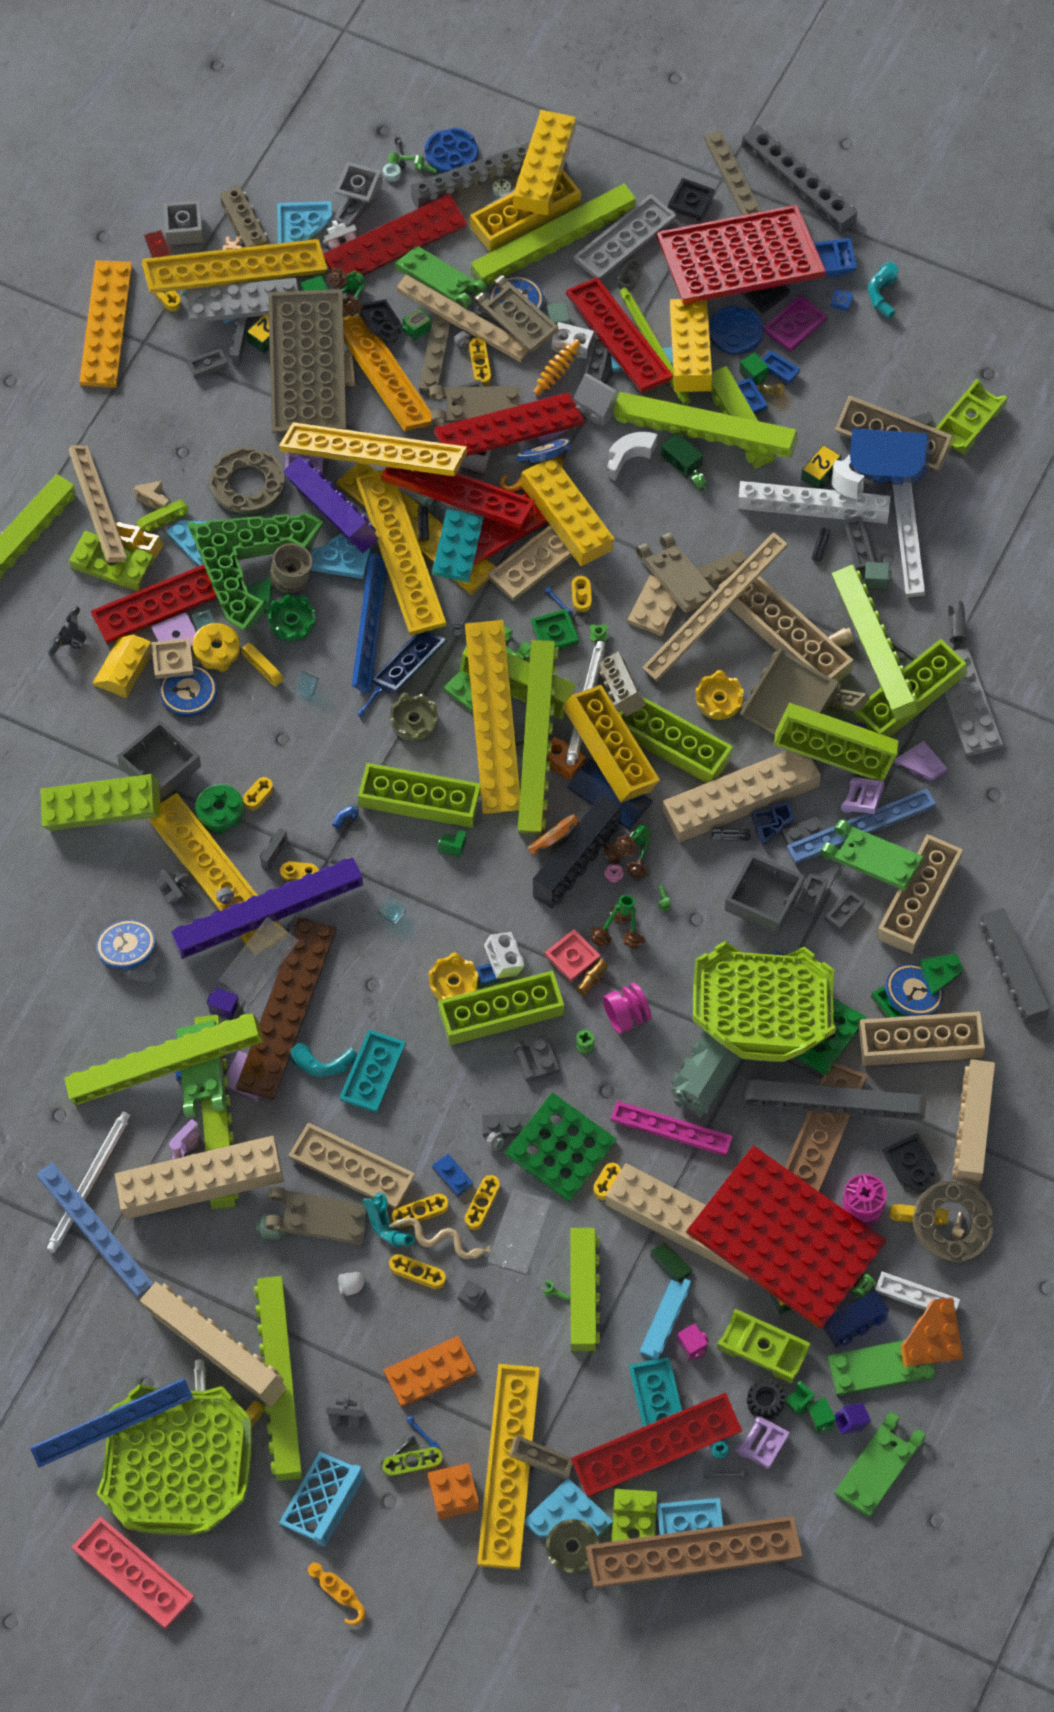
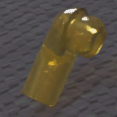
[757,383,785,397]

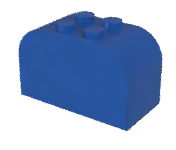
[850,428,931,485]

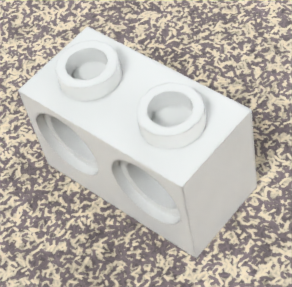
[552,322,594,359]
[484,932,524,979]

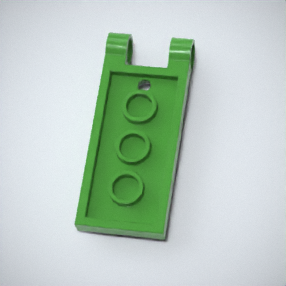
[395,246,488,309]
[443,625,531,713]
[820,820,924,891]
[176,1020,227,1119]
[828,1340,937,1397]
[834,1412,926,1518]

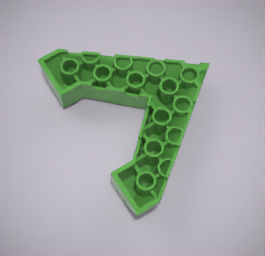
[187,513,323,630]

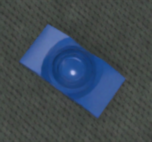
[806,238,857,281]

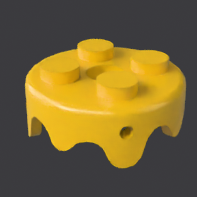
[192,623,240,672]
[695,670,744,720]
[429,953,478,1000]

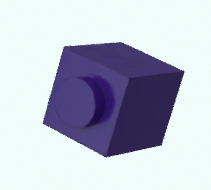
[207,988,239,1020]
[834,1403,871,1435]

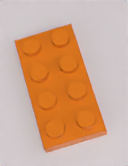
[383,1336,476,1408]

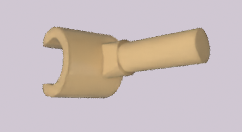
[951,1212,965,1241]

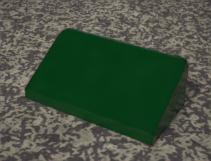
[650,1243,693,1283]

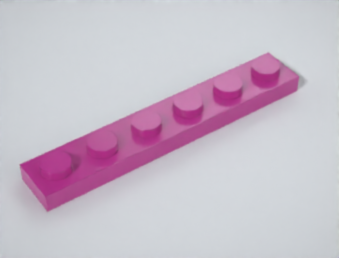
[611,1101,733,1157]

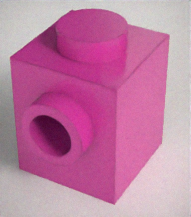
[677,1324,709,1361]

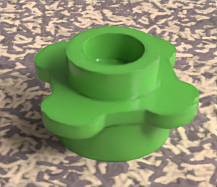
[691,470,707,489]
[589,624,608,643]

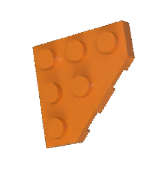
[901,1297,963,1367]

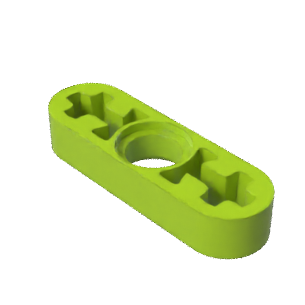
[136,500,189,533]
[382,1447,442,1477]

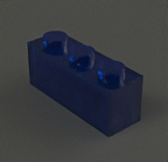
[822,1290,889,1347]

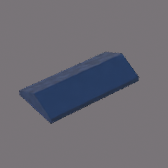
[372,631,447,694]
[567,760,653,830]

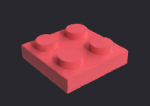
[544,929,600,982]

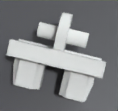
[323,220,357,250]

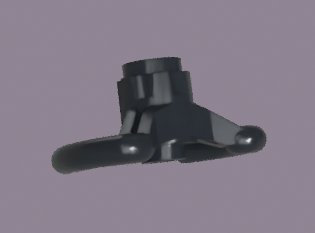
[47,606,87,657]

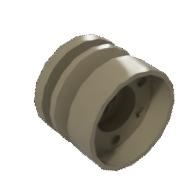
[269,543,312,594]

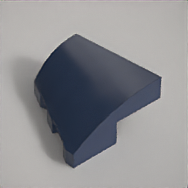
[751,801,795,845]

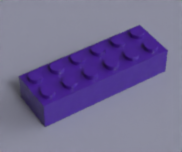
[283,456,379,554]

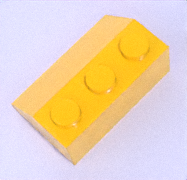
[93,635,153,698]

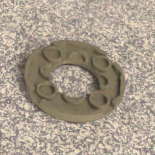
[210,447,285,514]
[913,1181,994,1263]

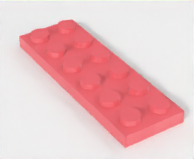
[71,1516,195,1630]

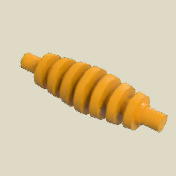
[533,339,581,396]

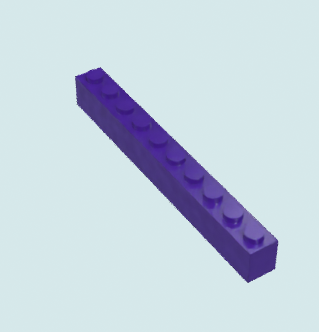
[171,858,363,959]

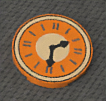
[527,814,579,855]

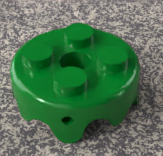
[268,595,316,642]
[195,784,245,835]

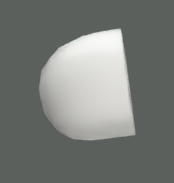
[338,1272,365,1296]

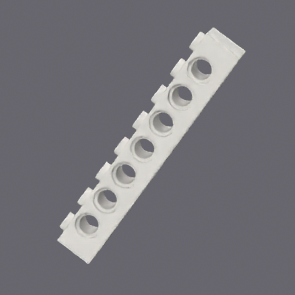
[738,481,890,524]

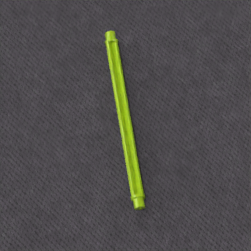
[620,288,691,405]

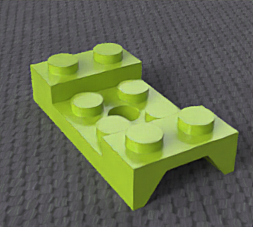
[935,379,1007,455]
[69,531,155,591]
[717,1309,810,1384]
[612,1489,657,1542]

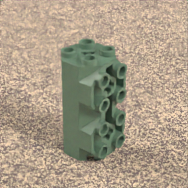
[671,1030,742,1117]

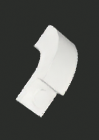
[606,432,657,480]
[832,455,865,499]

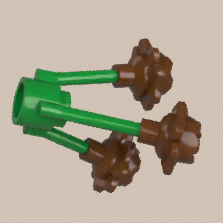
[328,268,366,316]
[603,825,651,879]
[589,895,646,949]

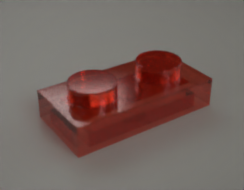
[144,230,171,258]

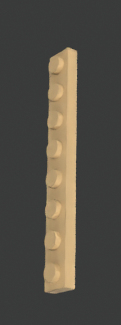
[396,275,529,363]
[68,445,127,562]

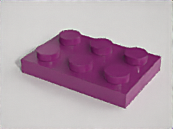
[763,295,827,353]

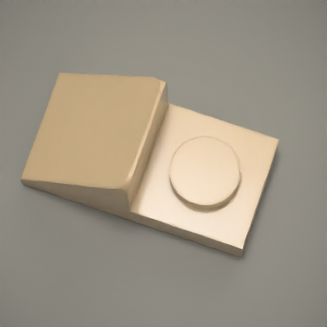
[134,481,169,510]

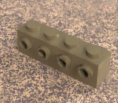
[219,186,269,248]
[599,651,646,717]

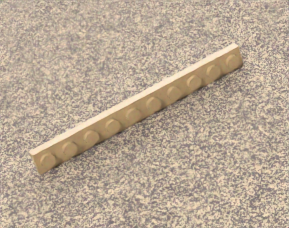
[642,532,788,682]

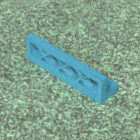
[640,1279,691,1360]

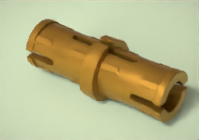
[576,959,608,996]

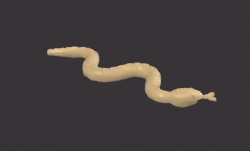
[389,1217,492,1259]

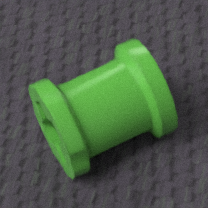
[576,1030,594,1054]
[850,1273,877,1301]

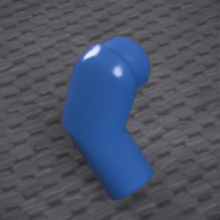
[332,805,359,829]

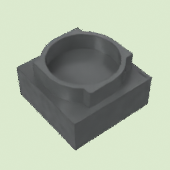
[117,720,201,801]
[725,853,805,934]

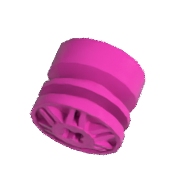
[603,982,652,1034]
[842,1174,887,1226]

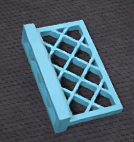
[279,1452,365,1547]

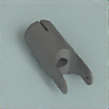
[948,601,966,644]

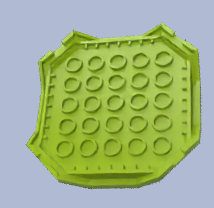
[692,941,836,1062]
[97,1384,252,1535]

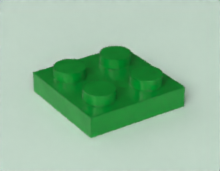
[530,609,579,649]

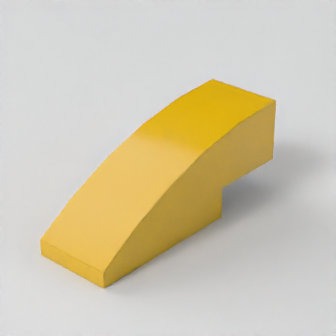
[114,522,164,559]

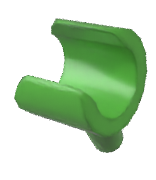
[388,152,414,164]
[414,155,437,174]
[658,885,671,912]
[542,1280,570,1301]

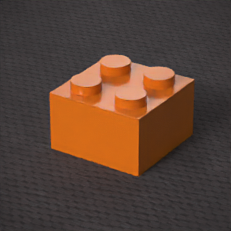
[428,1463,479,1520]

